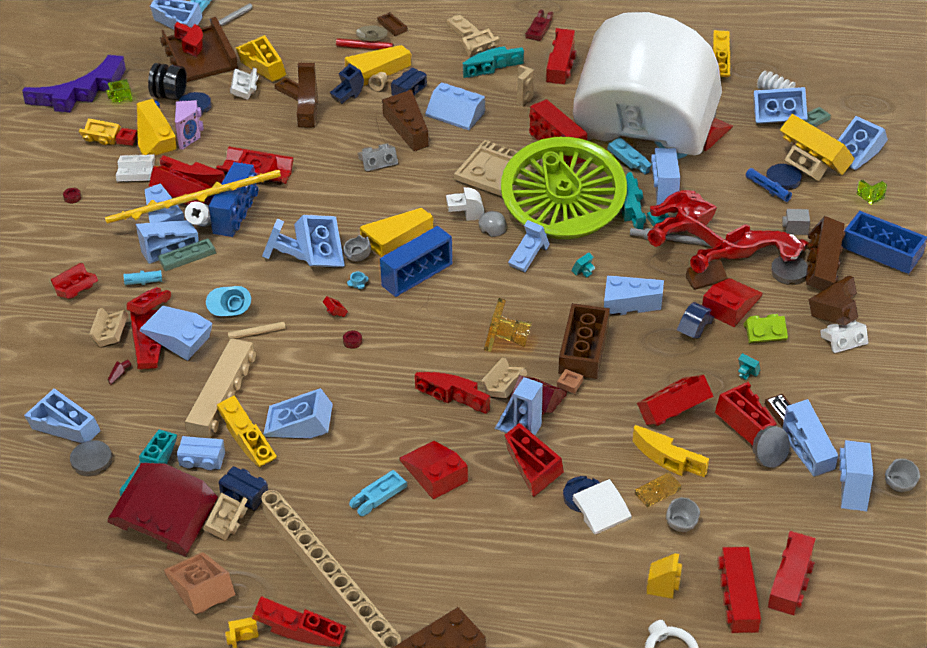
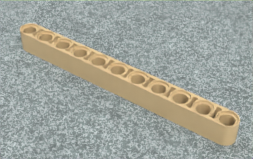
[262,490,401,648]

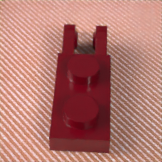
[525,9,553,41]

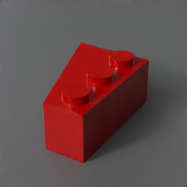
[546,28,577,85]
[637,374,714,426]
[715,381,777,445]
[504,423,564,497]
[768,531,816,616]

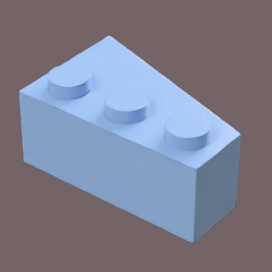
[145,184,184,223]
[24,388,101,443]
[839,440,873,511]

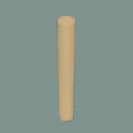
[228,322,286,340]

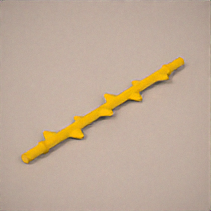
[105,170,281,224]

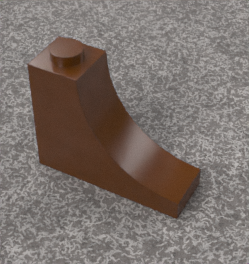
[297,63,319,128]
[808,276,858,326]

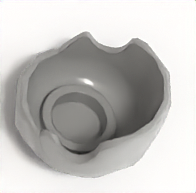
[478,211,507,237]
[343,235,371,261]
[885,459,920,493]
[666,497,700,532]

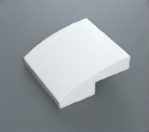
[116,155,155,181]
[573,479,631,535]

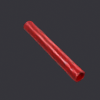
[336,38,393,50]

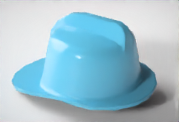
[206,286,251,316]

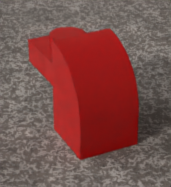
[174,22,203,57]

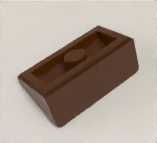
[686,259,728,290]

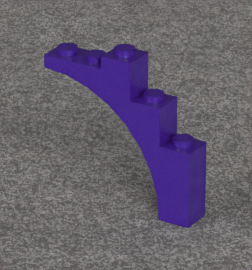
[22,55,126,113]

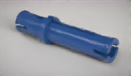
[746,168,792,202]

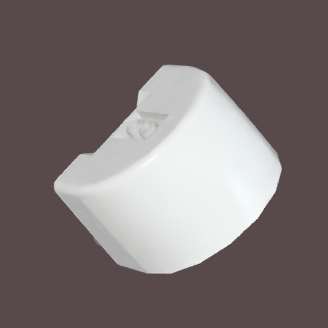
[573,12,722,155]

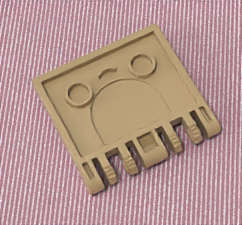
[454,140,542,200]

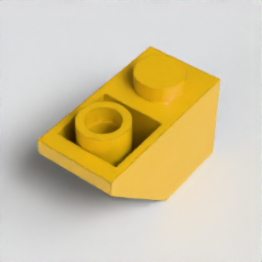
[646,553,682,599]

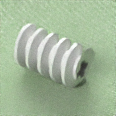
[757,70,795,90]
[185,202,211,227]

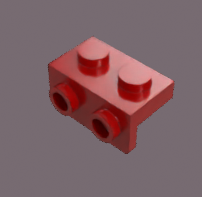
[51,263,98,299]

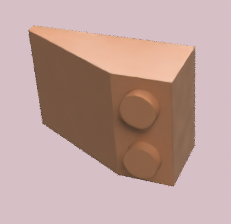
[164,552,235,614]

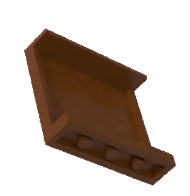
[160,17,238,82]

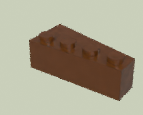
[382,90,429,152]
[806,216,845,291]

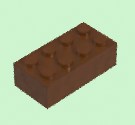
[558,303,610,379]
[392,607,486,648]

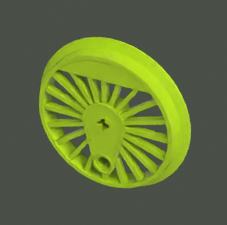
[501,137,627,239]

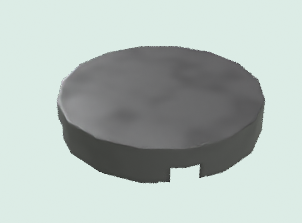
[771,256,808,284]
[752,426,790,468]
[70,440,112,476]

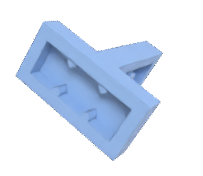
[262,219,307,261]
[508,220,550,272]

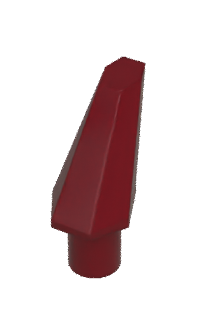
[108,359,131,385]

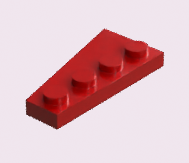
[130,310,162,369]

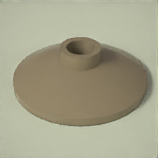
[356,26,387,42]

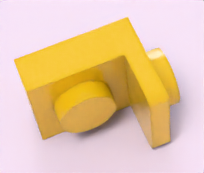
[225,617,259,648]

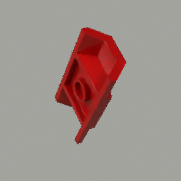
[216,146,294,184]

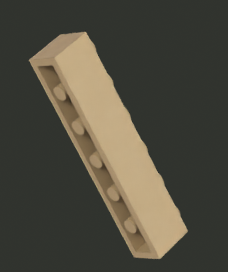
[185,338,256,439]

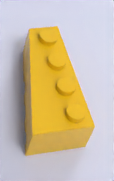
[780,114,855,175]

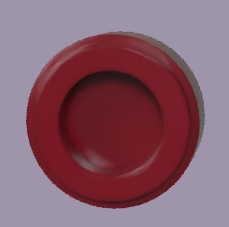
[63,188,81,204]
[343,330,362,349]

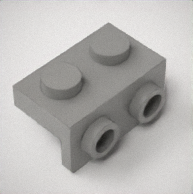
[358,143,398,171]

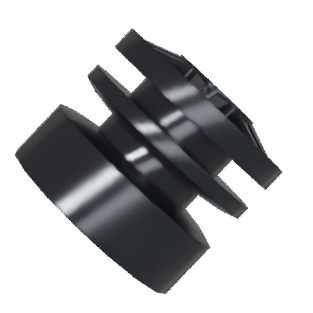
[148,63,187,101]

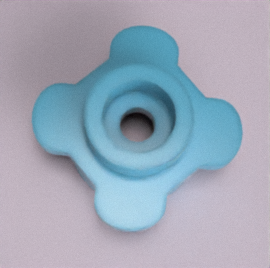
[347,271,369,289]

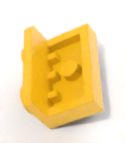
[79,118,121,145]

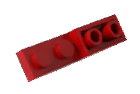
[159,155,225,187]
[414,372,490,414]
[252,596,346,647]

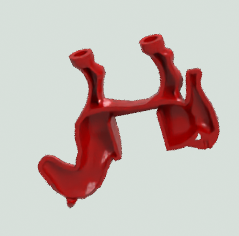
[647,190,809,273]

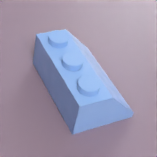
[425,82,485,130]
[753,87,808,124]

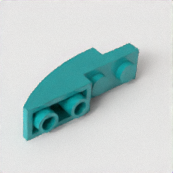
[463,46,524,78]
[621,172,646,229]
[119,429,177,496]

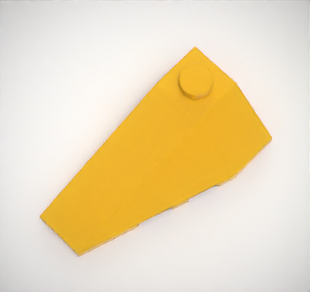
[137,99,176,156]

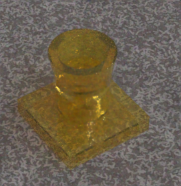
[484,298,532,352]

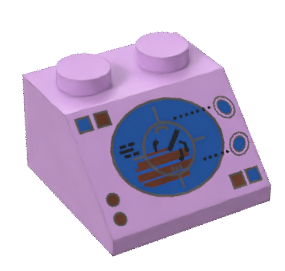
[175,100,203,149]

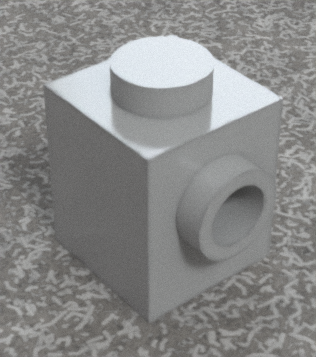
[782,209,810,235]

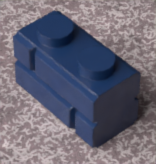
[391,67,427,96]
[219,466,269,511]

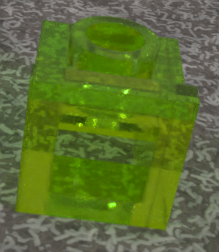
[106,79,133,103]

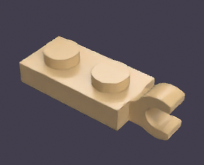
[447,14,479,37]

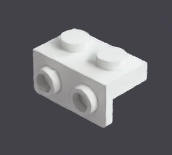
[230,68,258,100]
[820,320,868,353]

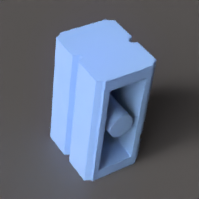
[177,436,225,470]

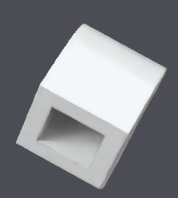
[446,188,484,221]

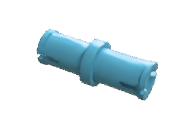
[123,270,162,285]

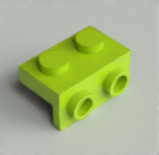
[743,314,788,343]

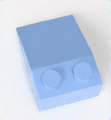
[838,116,888,171]
[294,215,345,267]
[140,306,212,361]
[264,388,333,438]

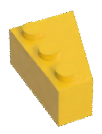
[236,35,287,82]

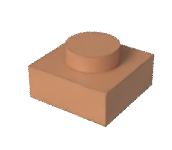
[557,369,583,394]

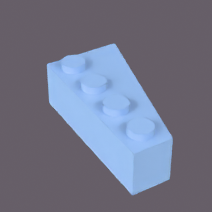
[651,148,680,205]

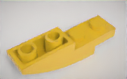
[713,30,730,77]
[216,395,277,467]
[633,425,709,477]

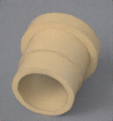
[369,72,388,91]

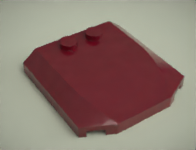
[107,463,218,557]

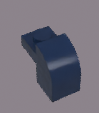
[330,64,364,104]
[677,302,715,338]

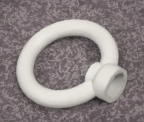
[645,620,699,648]

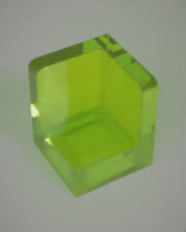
[857,180,887,205]

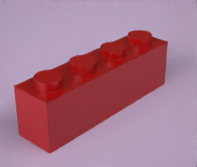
[148,166,215,206]
[717,547,761,633]

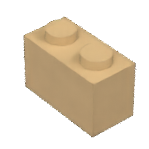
[784,145,828,181]

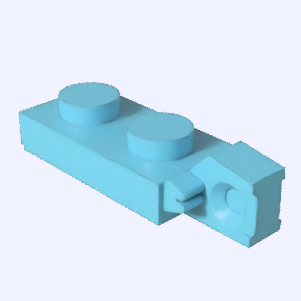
[607,137,652,175]

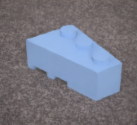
[150,0,202,30]
[136,220,199,264]
[604,276,664,315]
[495,378,543,435]
[783,399,838,477]

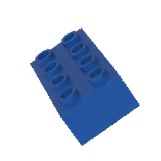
[209,162,259,237]
[841,211,927,274]
[380,226,453,297]

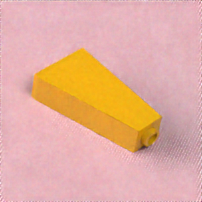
[344,45,412,86]
[360,208,434,257]

